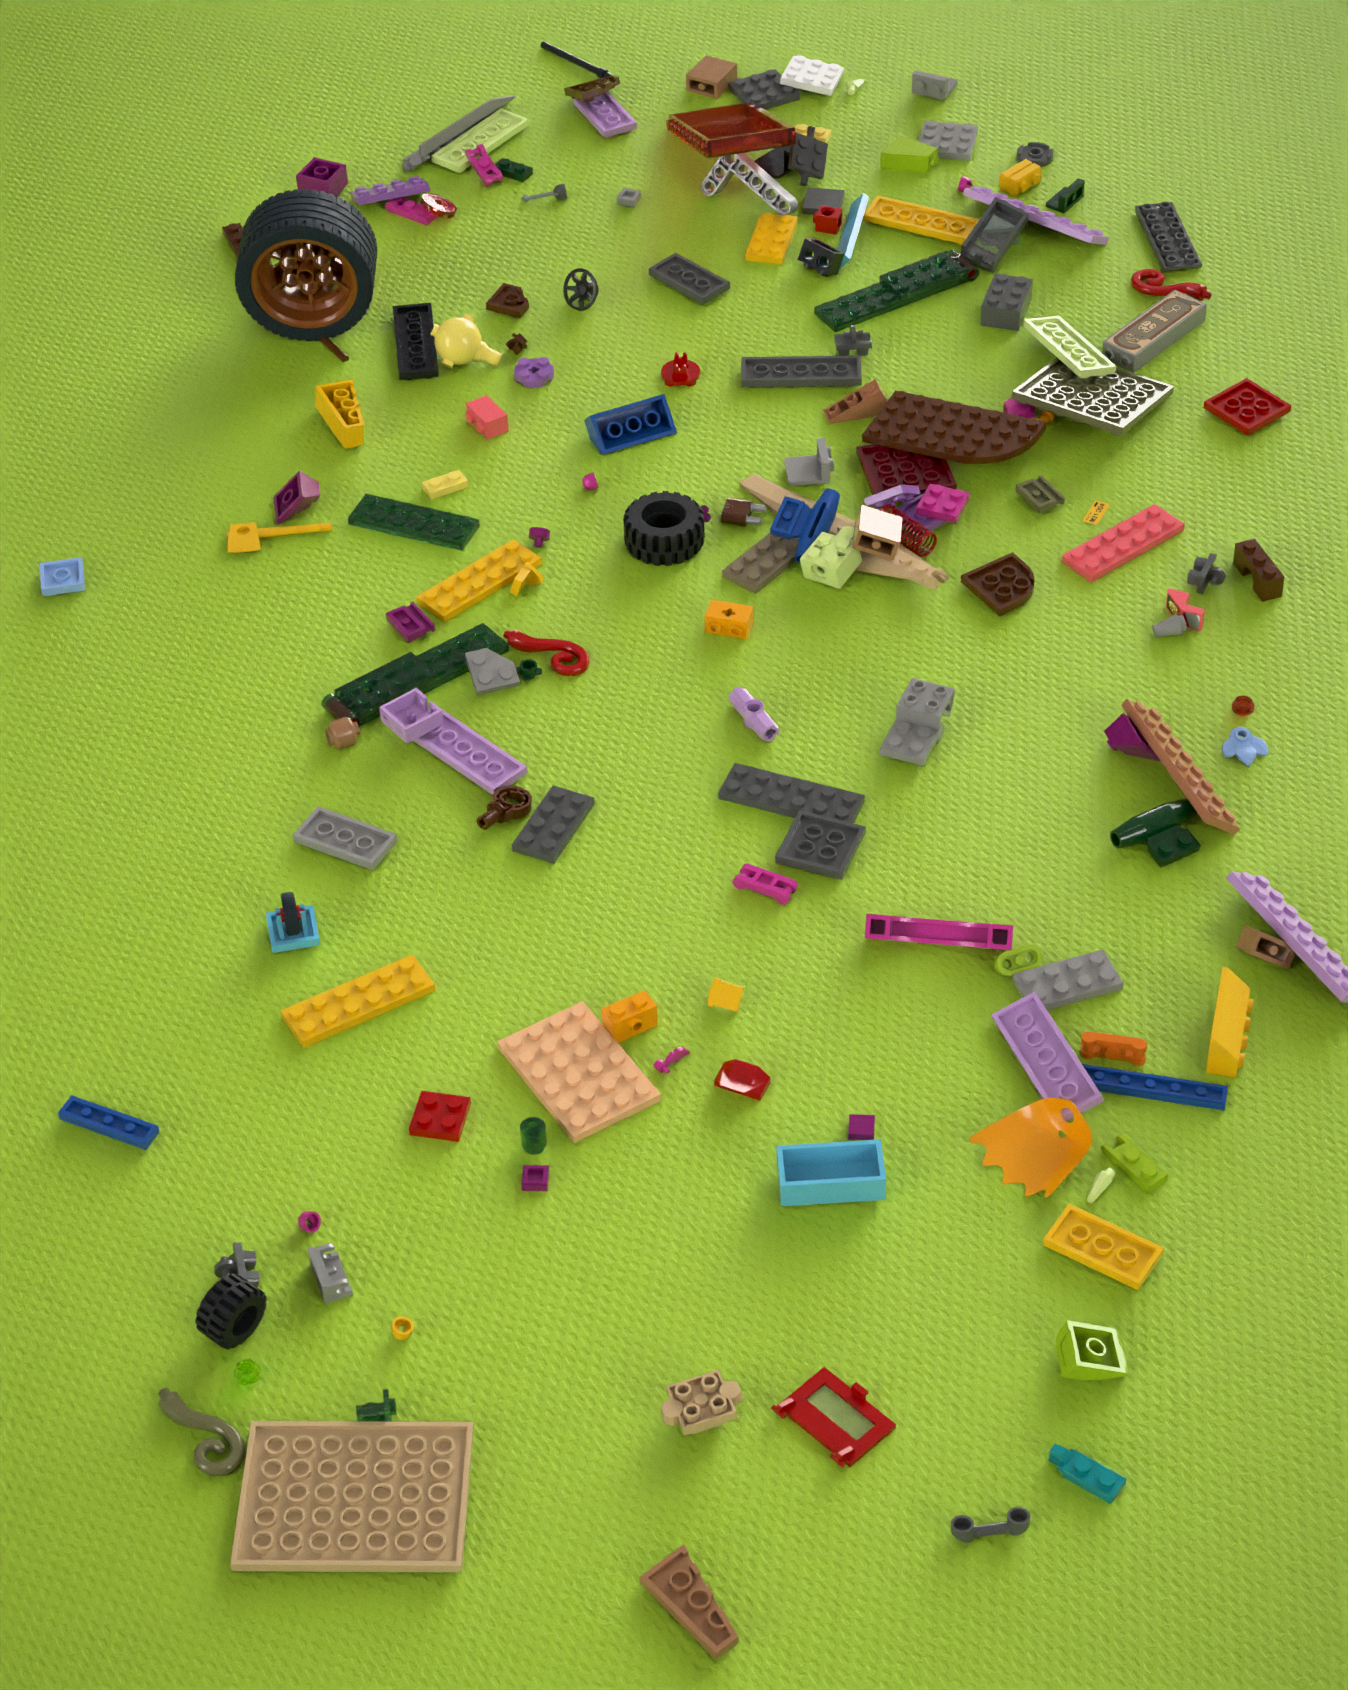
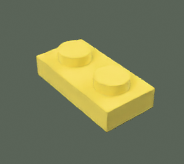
[791,124,831,143]
[422,470,468,500]

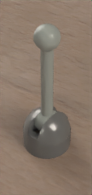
[522,184,567,202]

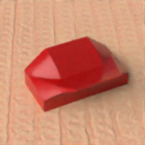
[714,1059,771,1101]

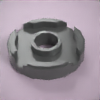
[1017,142,1054,167]

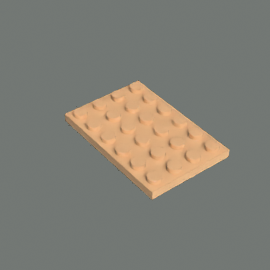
[497,1001,661,1143]

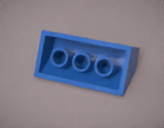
[584,394,677,455]

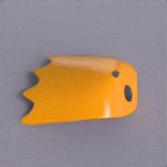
[969,1098,1093,1198]

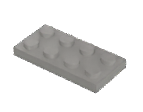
[293,806,398,870]
[1012,950,1123,1010]

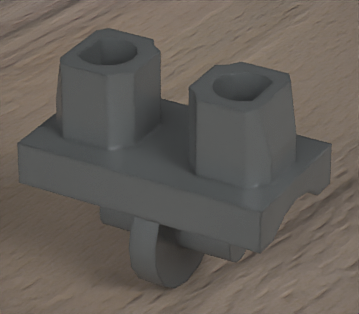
[834,325,872,356]
[1187,553,1226,594]
[214,1242,260,1287]

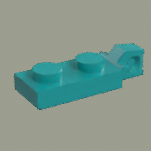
[1048,1443,1127,1504]

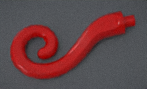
[1131,269,1212,301]
[503,630,590,676]

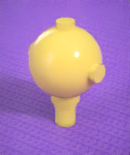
[430,314,502,369]

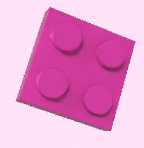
[916,484,970,523]

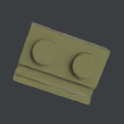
[1016,476,1065,514]

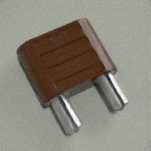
[721,498,766,526]

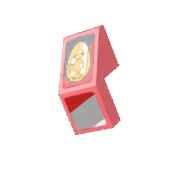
[1166,588,1205,631]

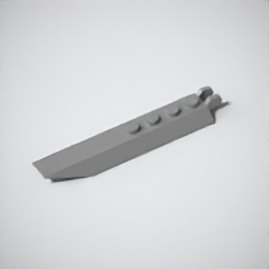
[402,95,516,172]

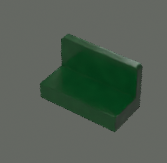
[1046,178,1085,213]

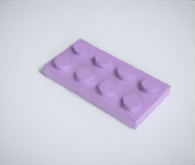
[574,91,637,138]

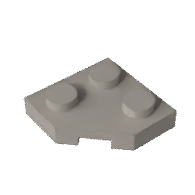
[465,648,520,695]

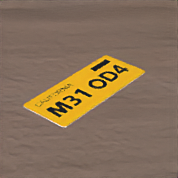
[1082,500,1110,525]

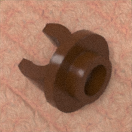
[506,333,527,355]

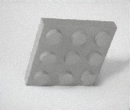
[919,121,978,161]

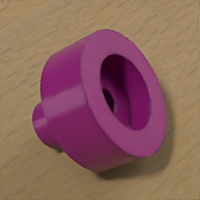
[528,527,550,548]

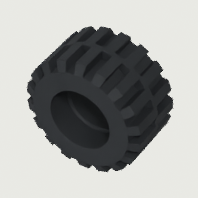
[195,1274,267,1349]

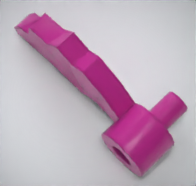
[654,1046,690,1074]

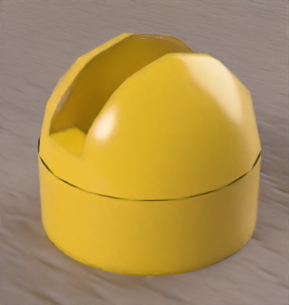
[391,1316,414,1341]

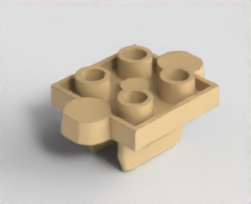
[661,1370,743,1435]

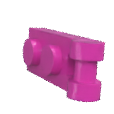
[385,197,438,225]

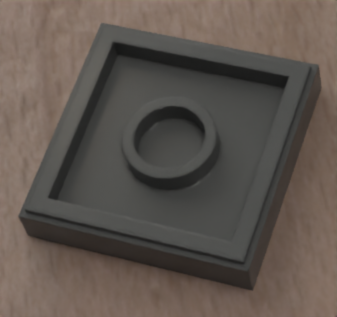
[803,187,845,214]

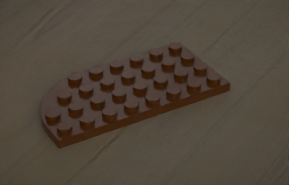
[862,390,1046,464]

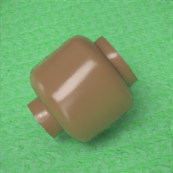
[325,717,360,749]

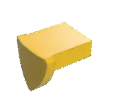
[509,562,544,596]
[708,977,744,1012]

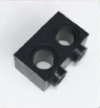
[797,238,845,277]

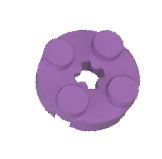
[514,357,554,388]

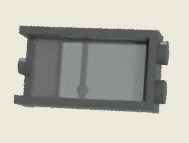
[960,197,1029,273]

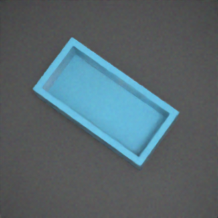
[776,1139,886,1206]

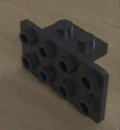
[754,138,792,179]

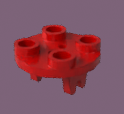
[661,352,701,387]

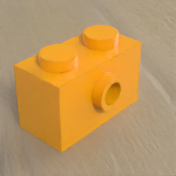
[601,990,658,1043]

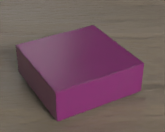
[848,1114,875,1140]
[521,1165,550,1191]

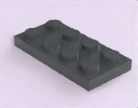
[649,253,730,305]
[512,785,595,864]

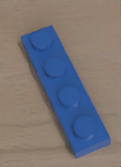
[58,1095,159,1150]

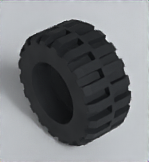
[623,491,705,566]

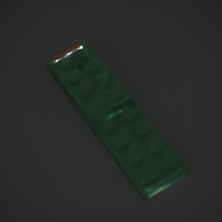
[814,250,979,332]
[322,623,509,727]

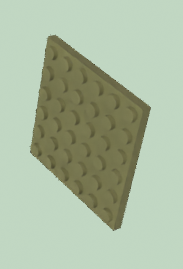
[1011,357,1174,435]

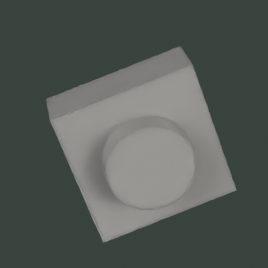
[617,188,641,207]

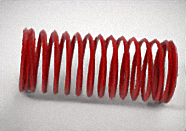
[880,504,937,557]

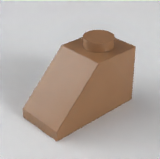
[1236,925,1296,969]

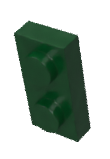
[495,158,533,182]

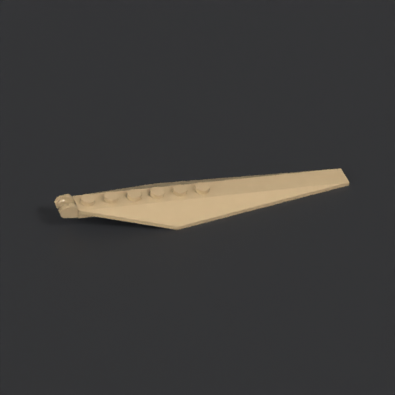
[740,474,948,590]

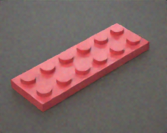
[1062,504,1185,582]

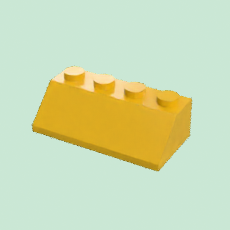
[1206,967,1254,1078]

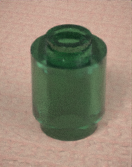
[520,1117,547,1155]

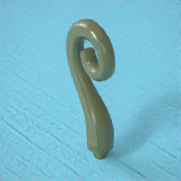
[158,1388,245,1476]

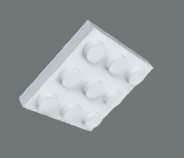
[780,56,844,96]

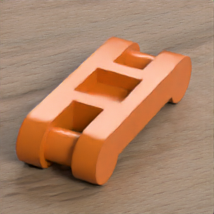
[1080,1031,1147,1066]

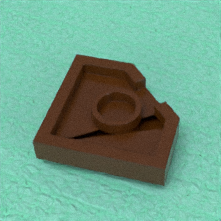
[486,283,529,318]

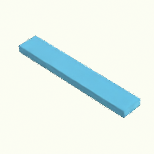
[838,193,868,269]

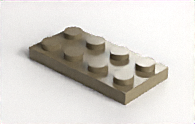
[722,533,798,594]

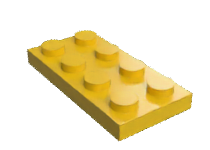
[745,212,798,265]
[1043,1204,1164,1290]

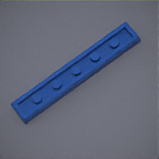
[1082,1064,1228,1111]

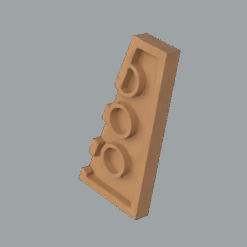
[640,1544,739,1660]

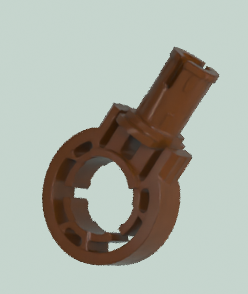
[477,786,532,830]

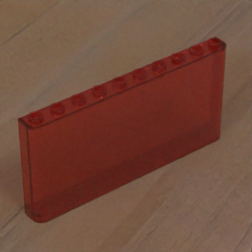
[666,102,796,158]

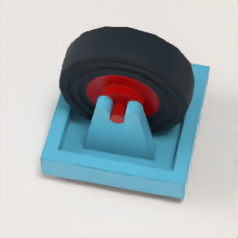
[266,892,320,953]

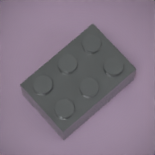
[981,274,1033,331]

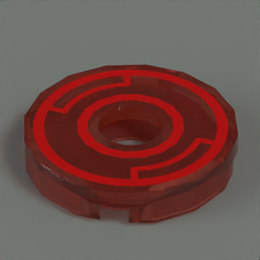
[420,193,457,218]

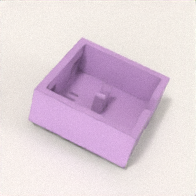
[379,688,444,743]

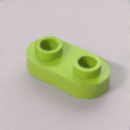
[994,945,1043,977]

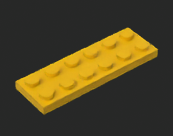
[863,195,979,245]
[416,539,542,623]
[281,954,435,1048]

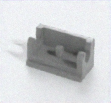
[307,1244,353,1304]

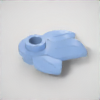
[1222,727,1268,767]

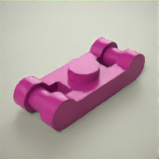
[465,144,503,187]
[732,864,798,905]

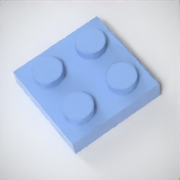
[39,557,85,596]

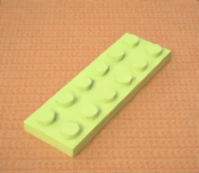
[431,108,529,173]
[1023,316,1116,379]

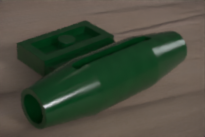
[1110,798,1201,868]

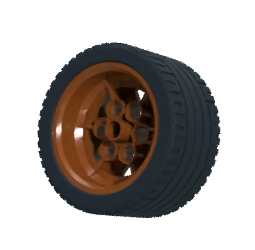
[235,189,377,341]

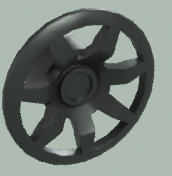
[563,268,599,311]

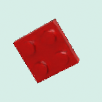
[409,1091,471,1142]

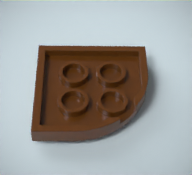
[961,552,1035,616]

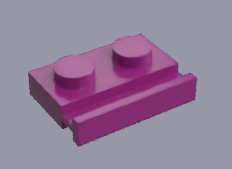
[386,602,435,643]

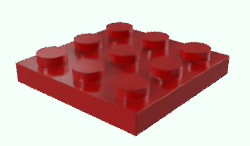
[1203,378,1291,436]

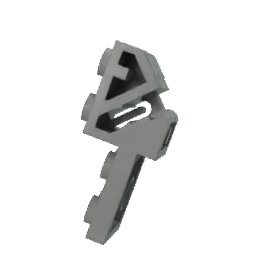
[880,678,955,766]

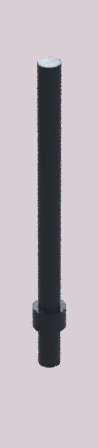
[541,41,612,78]

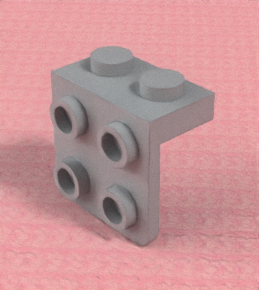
[912,70,958,100]
[784,438,834,486]

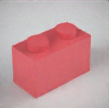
[465,395,508,439]

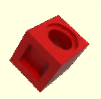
[813,205,842,235]

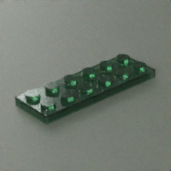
[348,494,480,551]

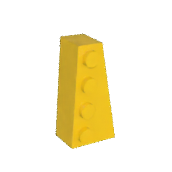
[315,379,364,449]

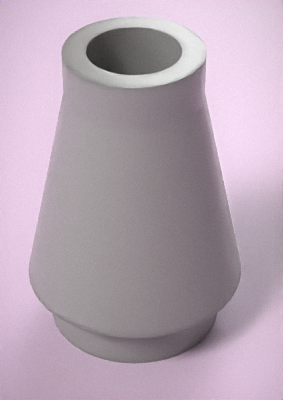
[1152,614,1187,638]

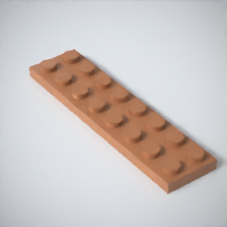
[1121,699,1240,835]

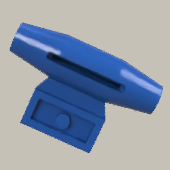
[770,488,840,564]

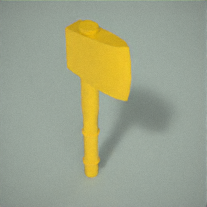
[227,522,332,553]

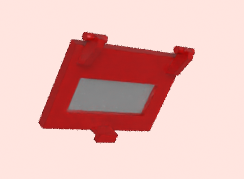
[771,1367,896,1468]

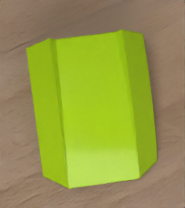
[1054,1321,1129,1380]

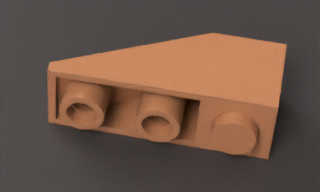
[823,379,888,424]

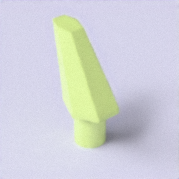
[846,79,864,95]
[1087,1168,1115,1204]

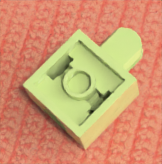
[800,526,862,589]

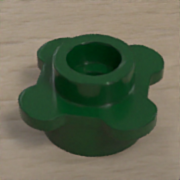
[516,659,542,680]

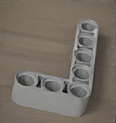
[701,148,798,215]

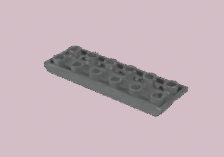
[1135,202,1202,272]

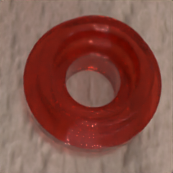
[1231,695,1255,716]

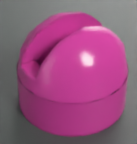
[958,176,973,192]
[582,472,598,490]
[298,1211,321,1233]

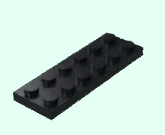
[393,303,439,380]

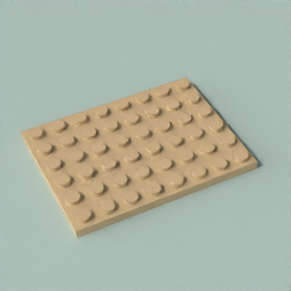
[230,1421,474,1572]

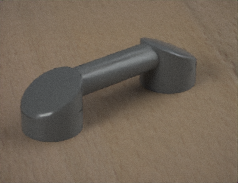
[951,1507,1030,1543]

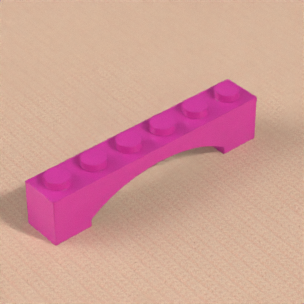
[865,914,1014,950]

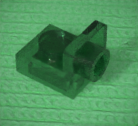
[356,1389,397,1422]

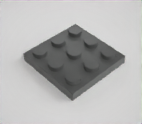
[728,69,800,113]
[775,810,866,880]

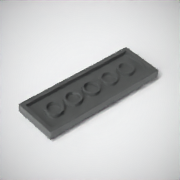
[741,355,862,388]
[718,763,865,824]

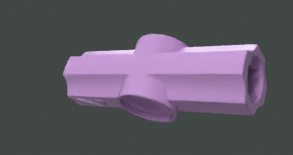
[729,686,779,742]

